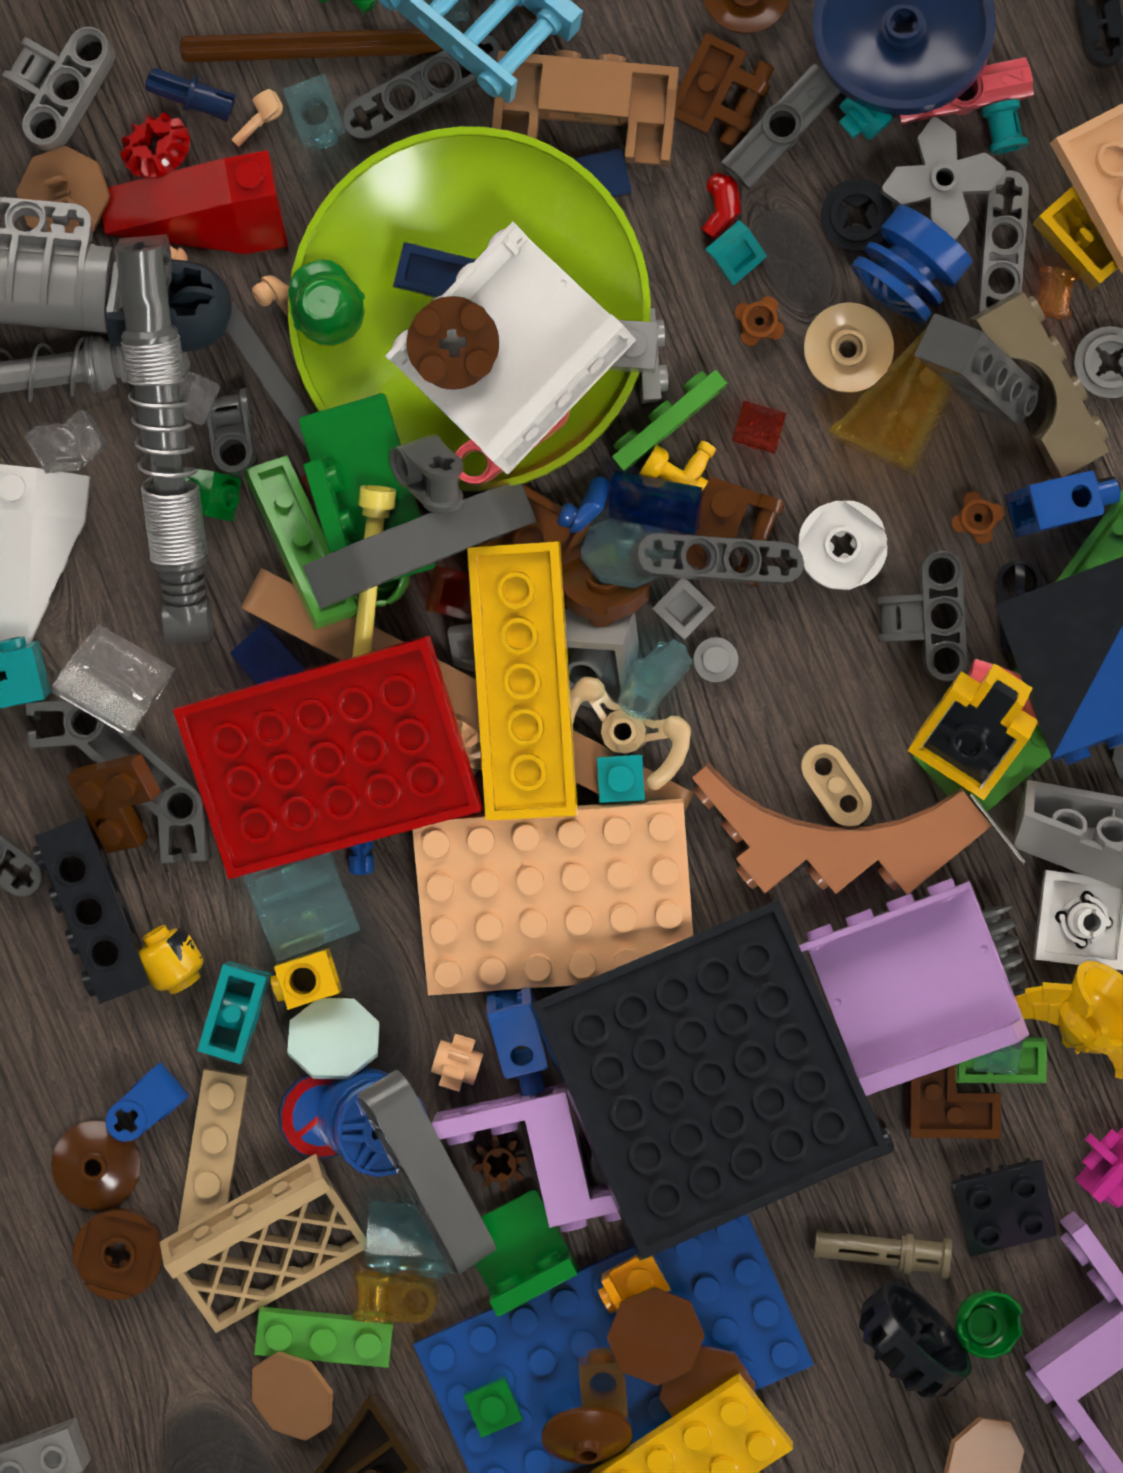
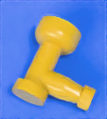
[639,441,716,504]

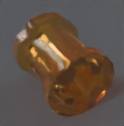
[1038,266,1080,320]

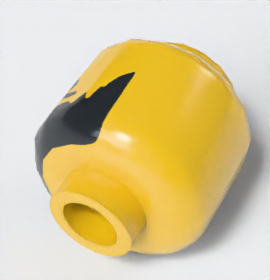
[139,925,204,994]

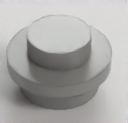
[693,637,738,682]

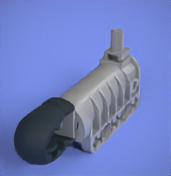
[0,197,232,352]

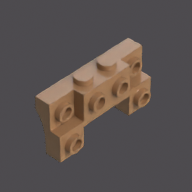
[492,50,679,167]

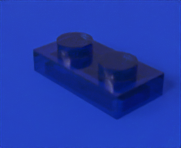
[609,471,702,535]
[230,623,306,684]

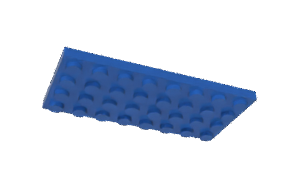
[413,1214,814,1473]

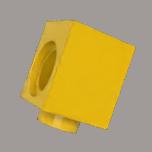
[270,947,343,1010]

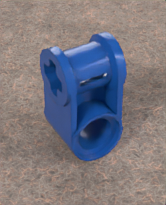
[105,1062,190,1142]

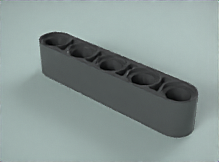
[357,1070,496,1276]

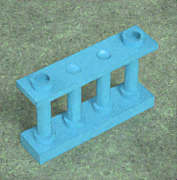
[378,0,583,104]

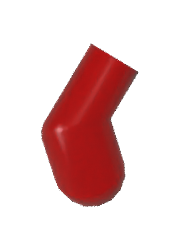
[700,173,741,241]

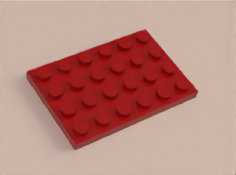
[173,635,484,880]

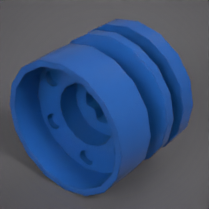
[850,204,973,325]
[317,1067,428,1177]

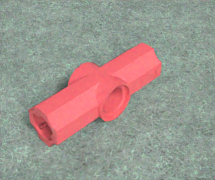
[896,57,1034,125]

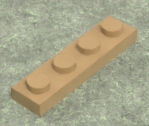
[178,1068,249,1254]

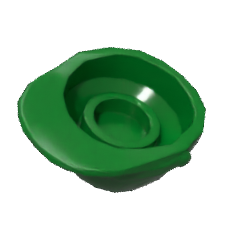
[288,259,365,346]

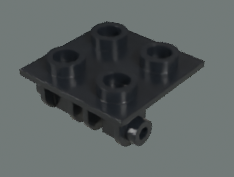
[952,1157,1057,1257]

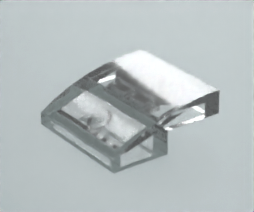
[51,624,175,737]

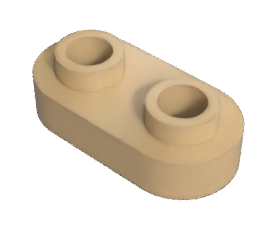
[801,744,872,827]

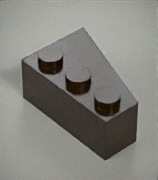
[314,1392,429,1473]

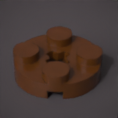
[406,296,499,390]
[562,543,650,627]
[72,1208,163,1300]

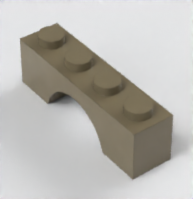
[968,292,1110,478]

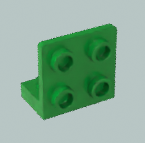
[475,1189,578,1318]

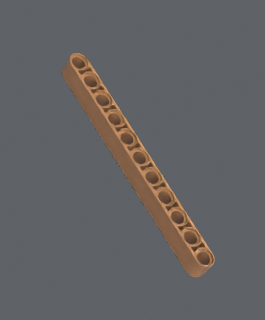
[240,568,695,813]

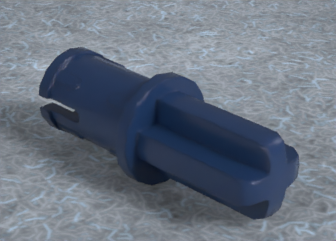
[145,68,236,122]

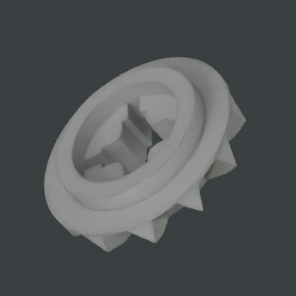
[1074,326,1123,398]

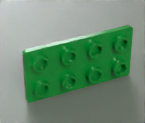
[299,393,437,583]

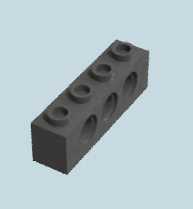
[914,313,1040,427]

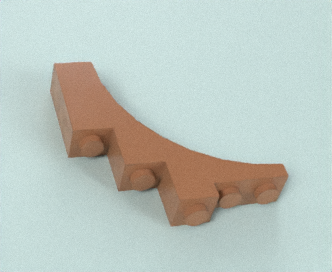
[692,762,992,895]

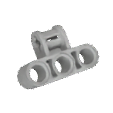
[2,27,115,152]

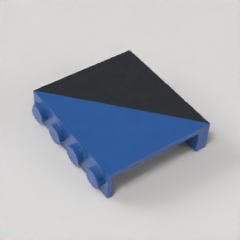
[995,557,1123,765]

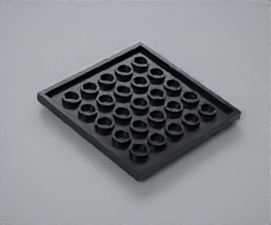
[529,900,890,1261]

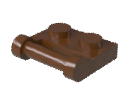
[686,476,786,587]

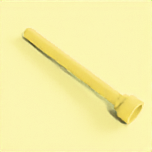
[352,485,396,657]

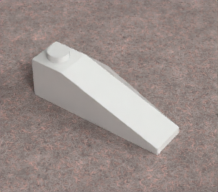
[0,464,91,643]

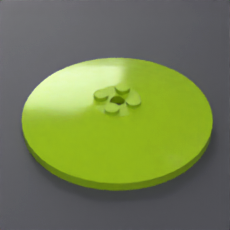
[288,126,651,492]

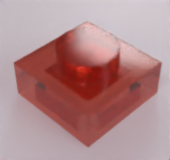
[732,400,787,454]

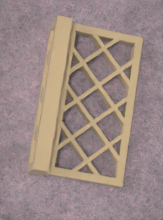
[159,1154,371,1333]

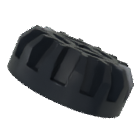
[859,1280,972,1398]

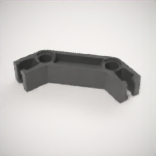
[303,484,537,608]
[26,699,211,864]

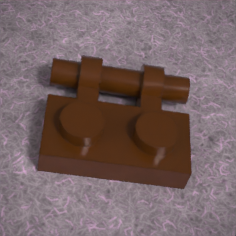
[675,32,774,149]

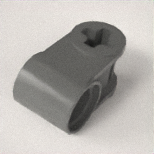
[202,388,257,478]
[389,434,463,513]

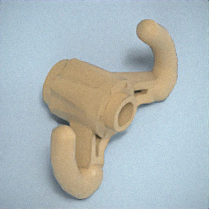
[570,677,691,791]

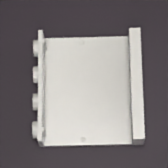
[385,222,636,474]

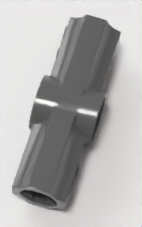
[721,63,841,191]

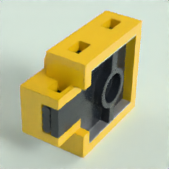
[907,663,1038,800]

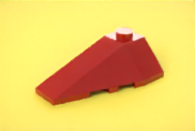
[102,150,289,255]

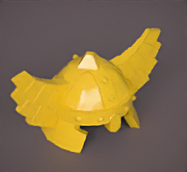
[1015,961,1123,1079]

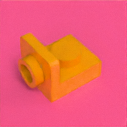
[598,1254,671,1314]

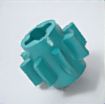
[839,97,894,141]

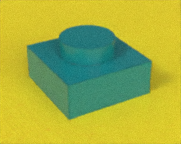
[705,220,767,286]
[597,755,645,803]

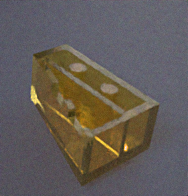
[828,328,954,476]

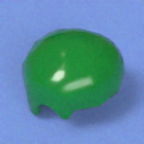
[954,1289,1024,1360]

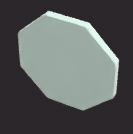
[287,998,380,1079]

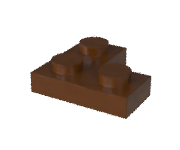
[66,753,161,853]
[909,1064,1001,1139]

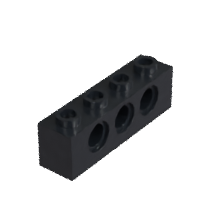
[32,816,152,1004]

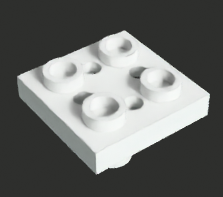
[1033,870,1123,970]

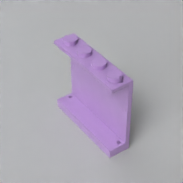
[799,878,1030,1096]

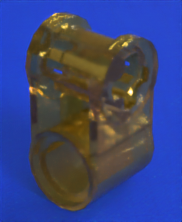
[352,1271,440,1323]

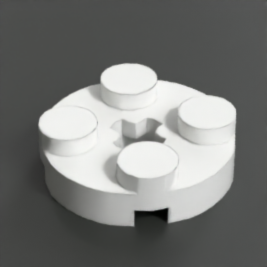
[797,500,887,590]

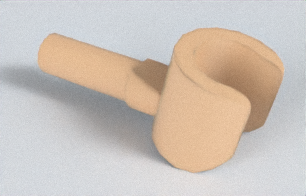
[232,89,283,147]

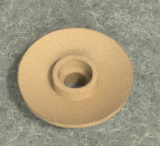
[804,302,894,393]

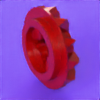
[119,112,190,178]

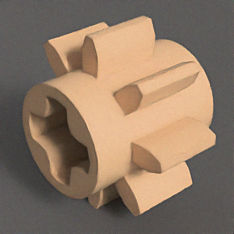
[431,1034,484,1092]

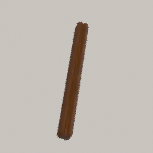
[180,28,443,62]

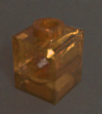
[578,1348,628,1417]

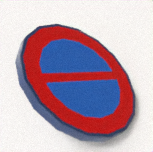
[278,1074,338,1159]

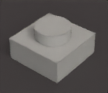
[652,578,716,640]

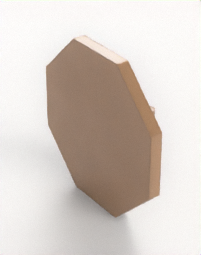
[16,146,111,233]
[251,1351,333,1441]
[944,1417,1024,1473]

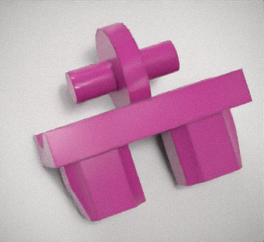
[1074,1127,1123,1208]

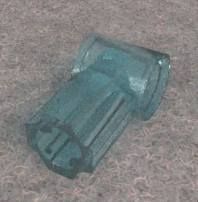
[618,639,693,719]

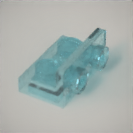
[365,1201,454,1278]

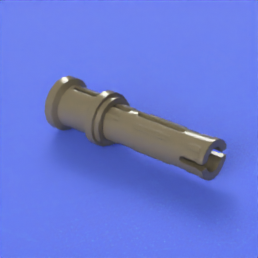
[813,1229,952,1279]

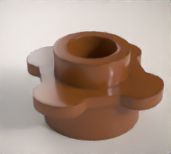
[735,296,784,346]
[951,492,1004,544]

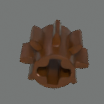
[472,1135,528,1192]

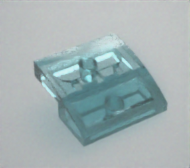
[243,852,360,962]

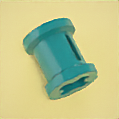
[981,99,1029,155]

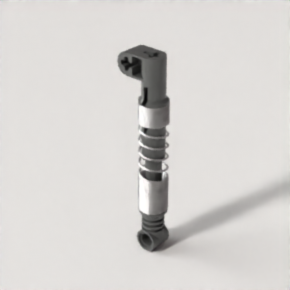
[115,234,213,645]

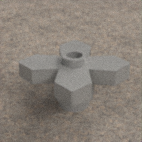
[881,117,1006,240]

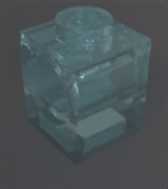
[283,74,347,150]

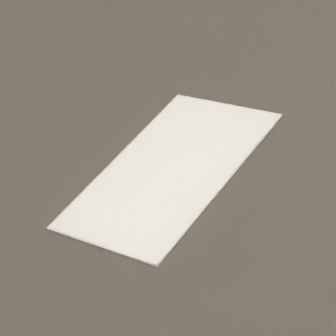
[970,793,1025,865]

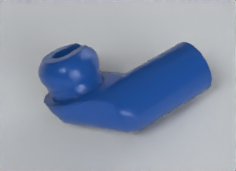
[557,477,611,533]

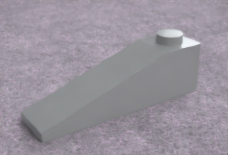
[448,609,639,710]

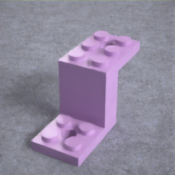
[432,1084,621,1232]
[1024,1211,1123,1473]

